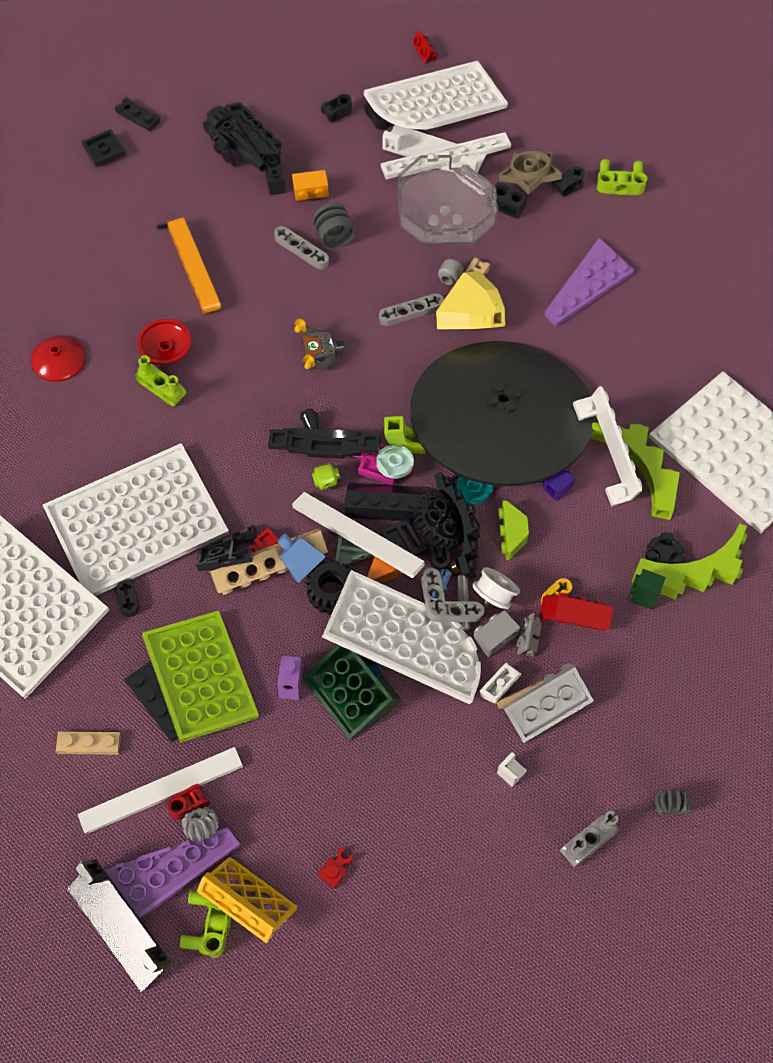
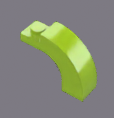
[384,416,426,454]

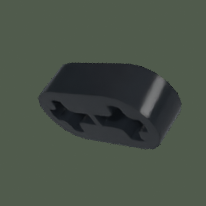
[117,580,139,617]

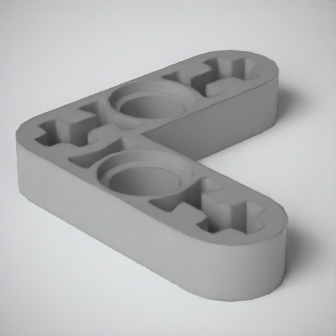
[421,568,484,622]

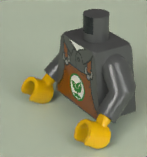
[294,318,345,371]

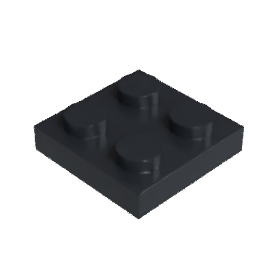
[81,129,126,168]

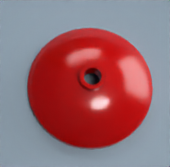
[137,319,191,365]
[31,335,85,382]

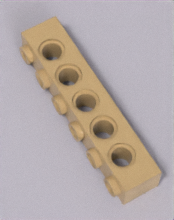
[209,529,328,595]

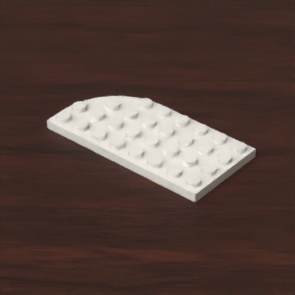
[364,61,508,130]
[322,570,481,704]

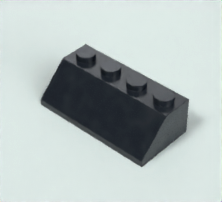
[345,483,423,522]

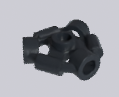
[645,532,685,564]

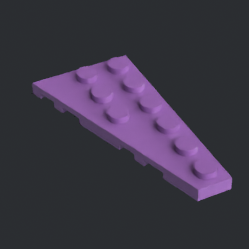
[544,238,634,327]
[105,827,240,920]

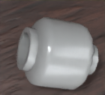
[438,259,464,285]

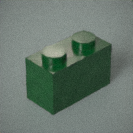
[629,569,666,610]

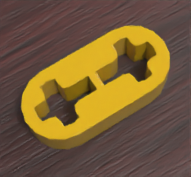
[541,578,572,605]

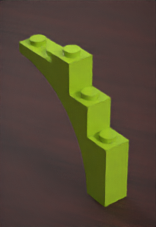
[591,422,680,520]
[632,523,748,600]

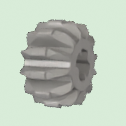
[182,807,219,841]

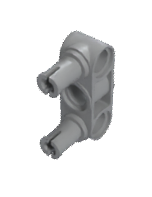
[560,811,620,868]

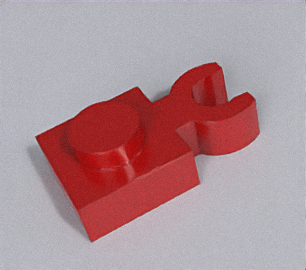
[246,527,278,552]
[317,847,354,889]

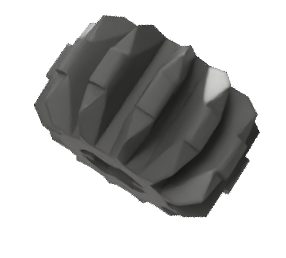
[655,789,691,816]

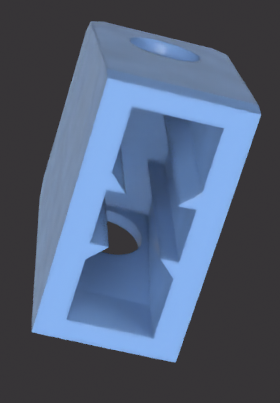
[277,534,325,583]

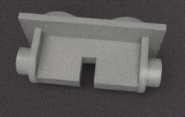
[517,613,542,657]

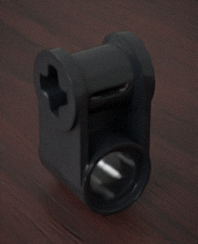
[321,94,352,123]
[364,103,389,130]
[552,167,585,197]

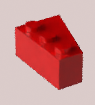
[539,592,613,631]

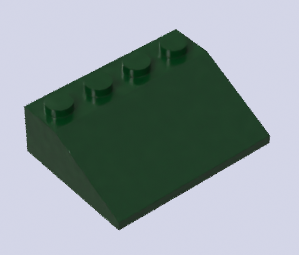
[302,644,402,740]

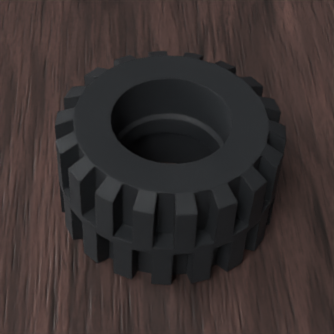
[306,560,351,615]

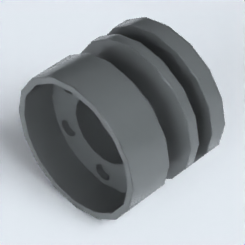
[313,203,355,249]

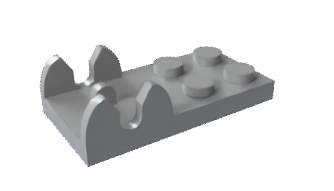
[503,664,594,743]

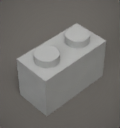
[473,610,520,658]

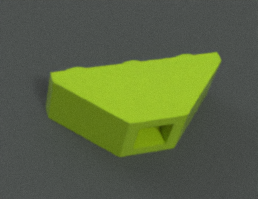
[498,501,529,560]

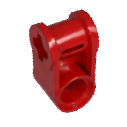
[167,784,210,820]

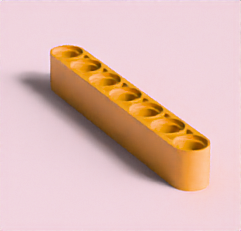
[167,217,221,314]

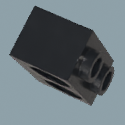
[263,155,286,196]
[488,182,528,219]

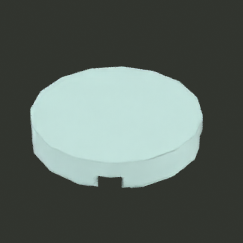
[376,445,414,479]

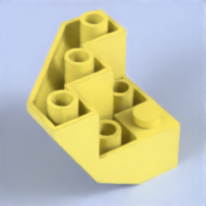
[436,271,505,329]

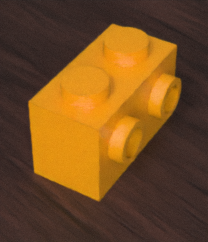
[292,170,329,201]

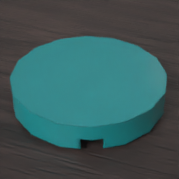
[455,476,493,504]

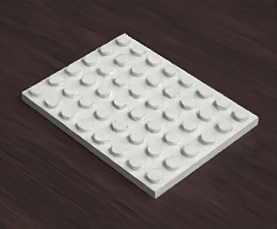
[649,371,773,534]
[43,443,229,596]
[0,516,110,699]

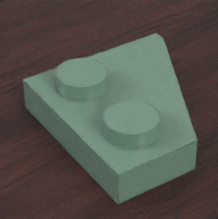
[335,535,374,565]

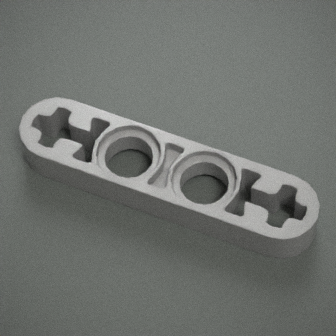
[274,226,329,269]
[379,293,444,326]

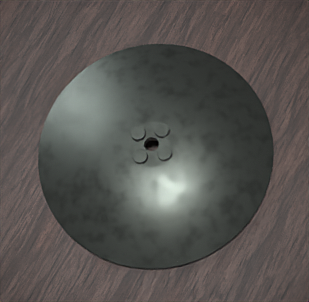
[410,341,594,486]

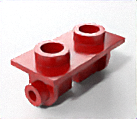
[412,30,437,64]

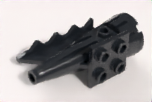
[203,106,281,172]

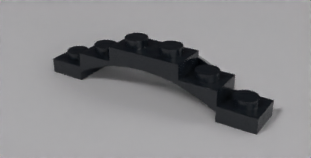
[268,428,381,459]
[434,472,481,580]

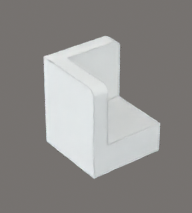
[497,752,527,787]

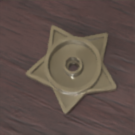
[498,151,562,194]

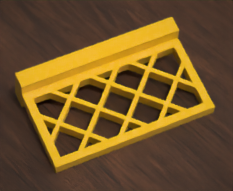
[197,856,298,943]

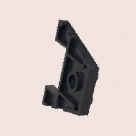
[196,525,257,571]

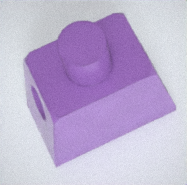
[278,656,304,700]

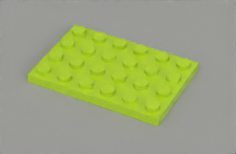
[142,611,259,743]

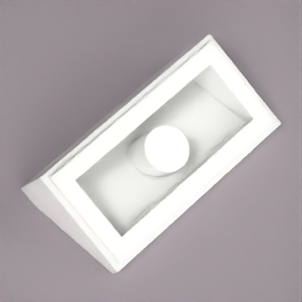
[480,663,521,704]

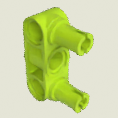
[596,159,648,195]
[135,355,187,407]
[180,890,231,958]

